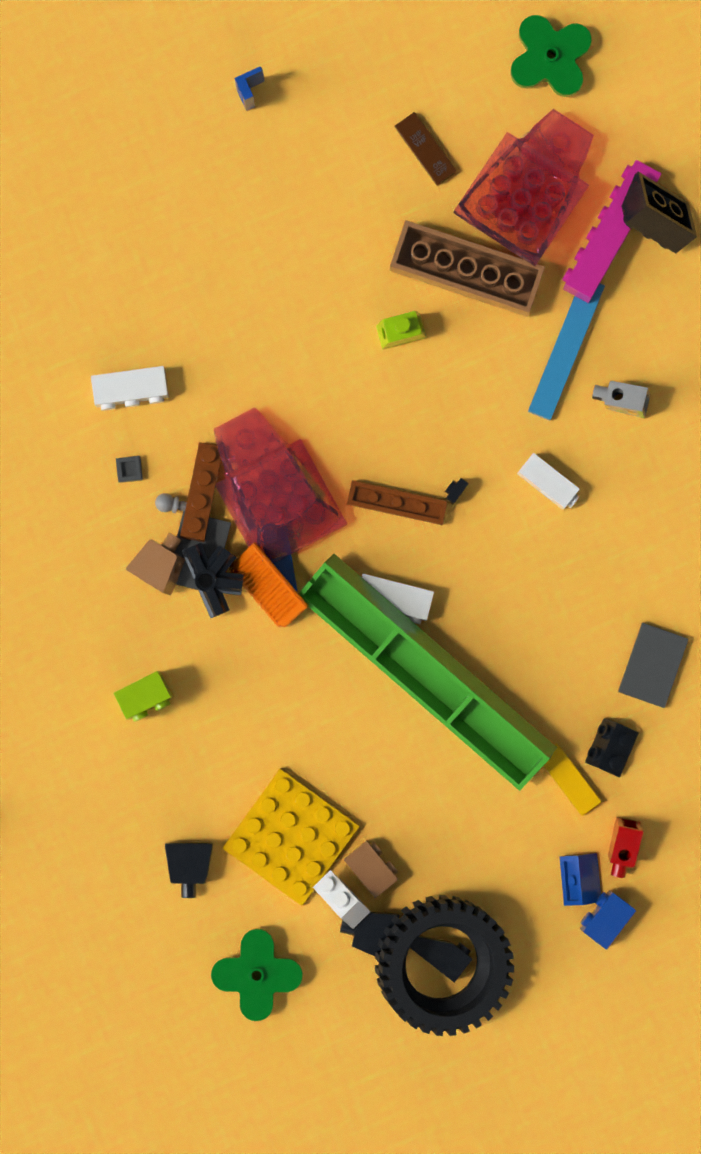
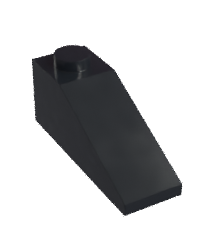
[410,935,472,983]

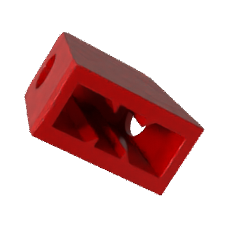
[608,817,644,878]

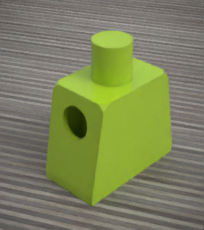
[376,311,427,350]

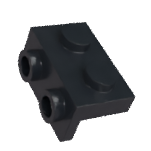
[585,718,639,778]

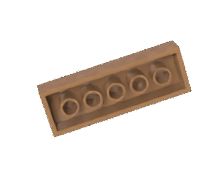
[389,220,545,317]

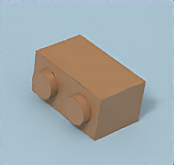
[344,840,398,898]

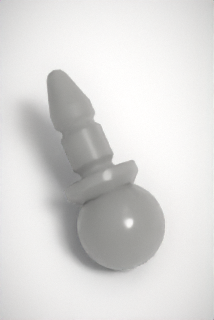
[155,493,187,513]

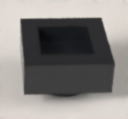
[445,478,469,505]

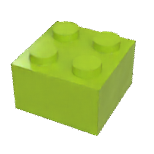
[113,671,174,722]

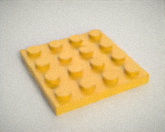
[222,769,359,906]

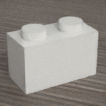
[313,870,371,929]

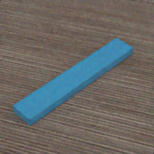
[528,284,605,421]

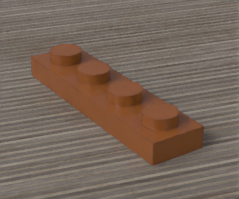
[180,442,223,542]
[347,480,448,526]

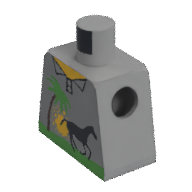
[592,381,650,419]

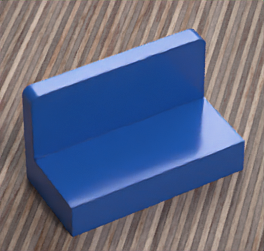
[234,66,264,111]
[559,853,601,906]

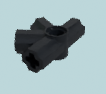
[182,543,244,619]

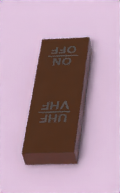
[394,112,456,186]

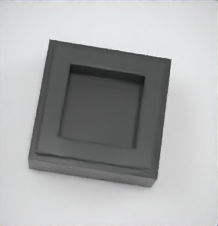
[116,456,143,483]

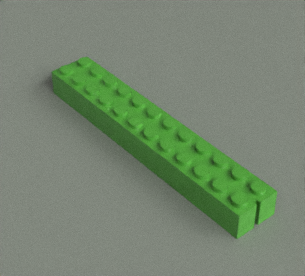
[299,554,557,791]

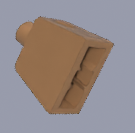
[125,533,185,596]

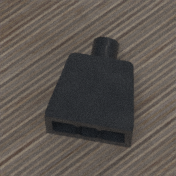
[165,843,213,898]
[340,912,400,956]

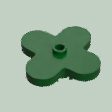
[510,15,592,97]
[211,928,303,1021]

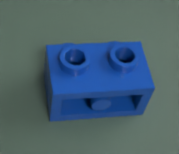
[580,890,636,950]

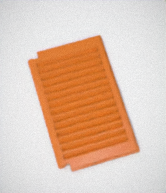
[231,542,309,628]

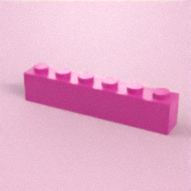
[562,160,662,303]

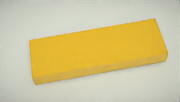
[544,743,601,817]

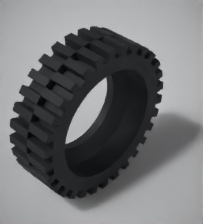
[375,895,514,1036]

